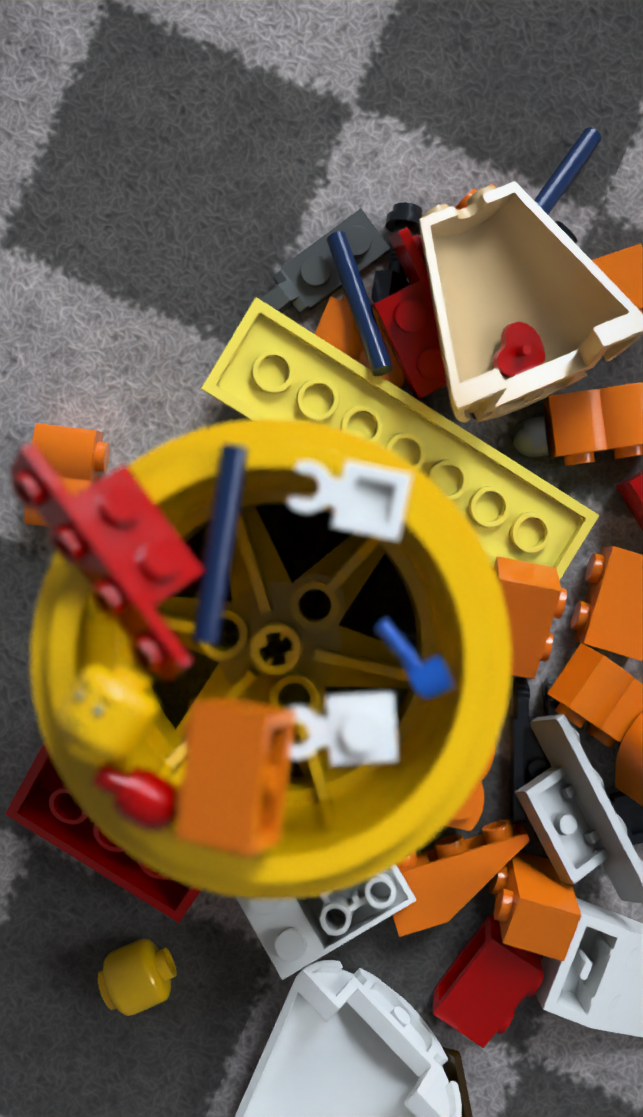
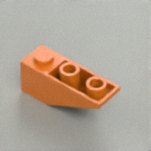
[393,820,530,937]

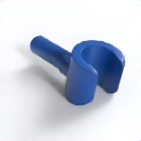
[374,619,453,698]

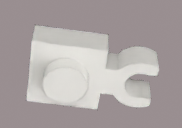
[288,460,412,541]
[285,691,398,765]

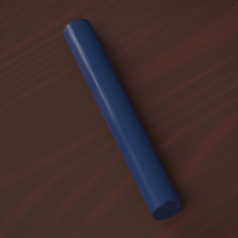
[534,127,601,215]
[327,231,393,376]
[192,444,248,644]

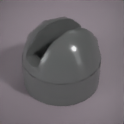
[512,416,549,457]

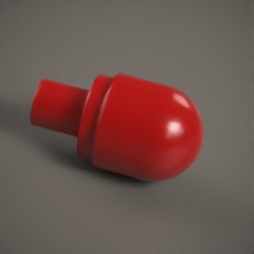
[91,762,179,831]

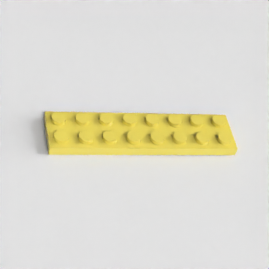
[201,297,599,581]

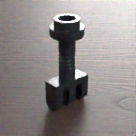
[371,202,423,303]

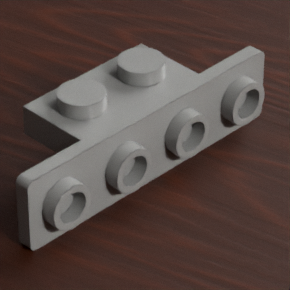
[515,714,643,904]

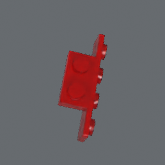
[371,227,487,421]
[9,443,204,682]

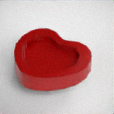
[493,322,545,378]

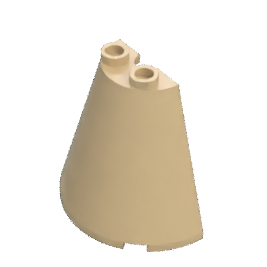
[419,182,643,423]

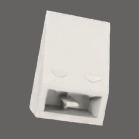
[236,865,416,980]
[535,898,643,1037]

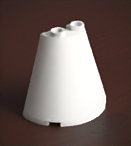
[235,960,462,1117]

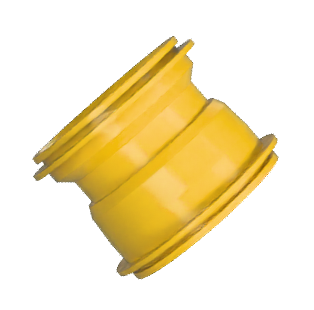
[31,419,511,900]

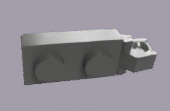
[260,209,391,315]

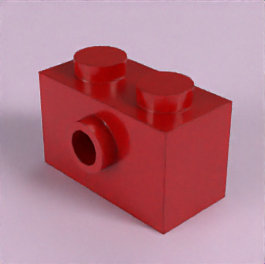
[433,914,544,1048]

